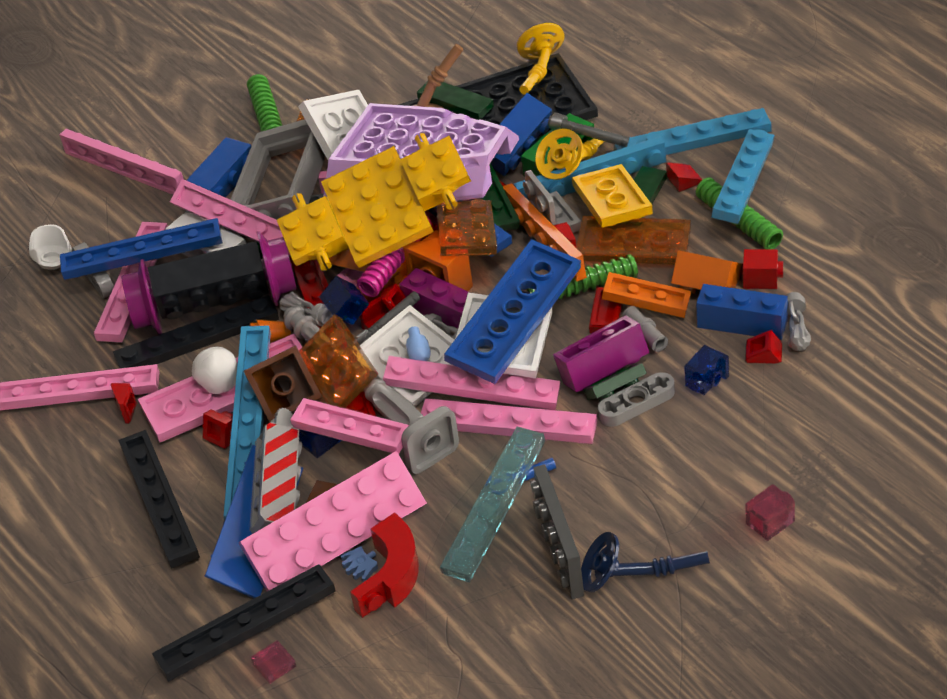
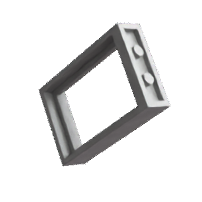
[231,119,325,220]

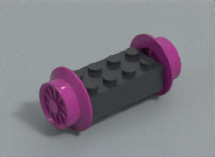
[121,231,297,335]

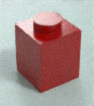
[743,249,783,289]

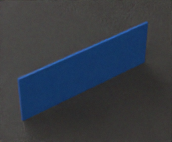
[205,445,303,598]

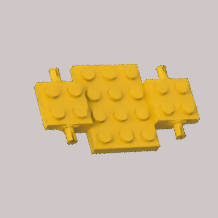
[277,133,471,271]

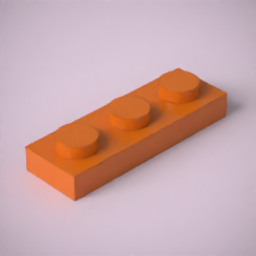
[602,272,691,318]

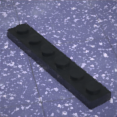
[113,295,279,369]
[118,430,200,569]
[152,564,336,682]

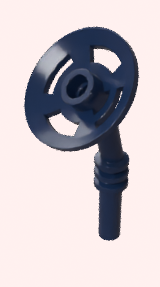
[581,532,710,593]

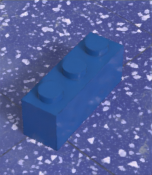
[491,93,552,176]
[186,137,251,198]
[696,284,788,340]

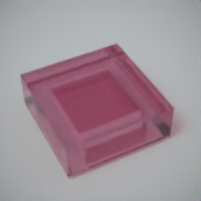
[251,640,296,683]

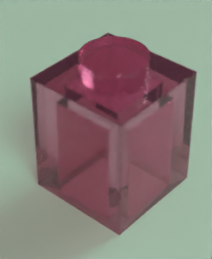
[745,484,795,541]

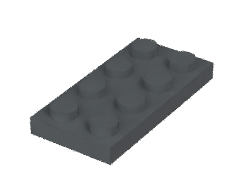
[530,464,584,599]

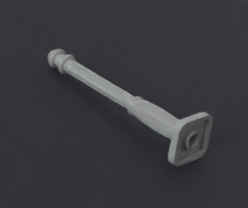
[283,307,459,474]

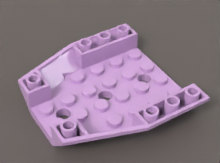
[323,103,519,201]

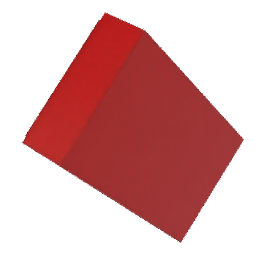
[589,287,623,334]

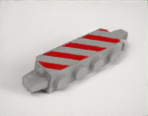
[250,407,302,534]

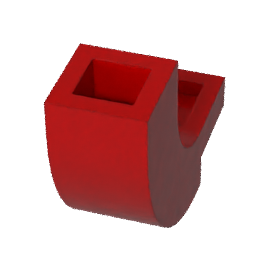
[350,512,419,618]

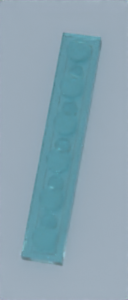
[440,426,545,582]

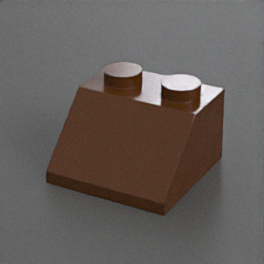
[243,345,322,423]

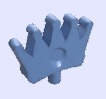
[340,546,378,582]

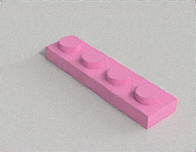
[290,398,409,455]

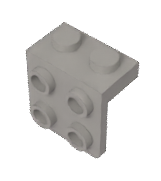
[523,170,582,233]

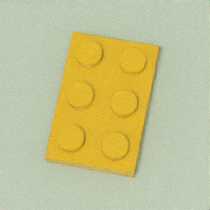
[572,164,653,228]

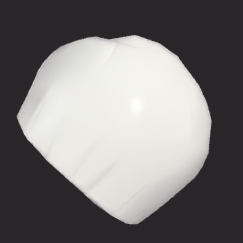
[29,225,72,270]
[192,347,238,394]

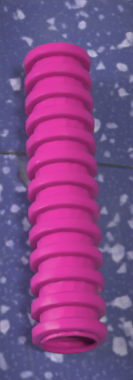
[357,215,431,297]

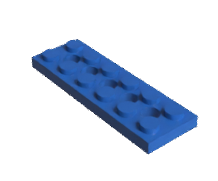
[444,239,581,384]

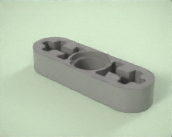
[72,242,114,299]
[598,372,675,427]

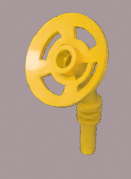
[516,23,565,94]
[535,129,605,180]

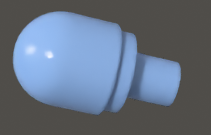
[406,326,431,361]

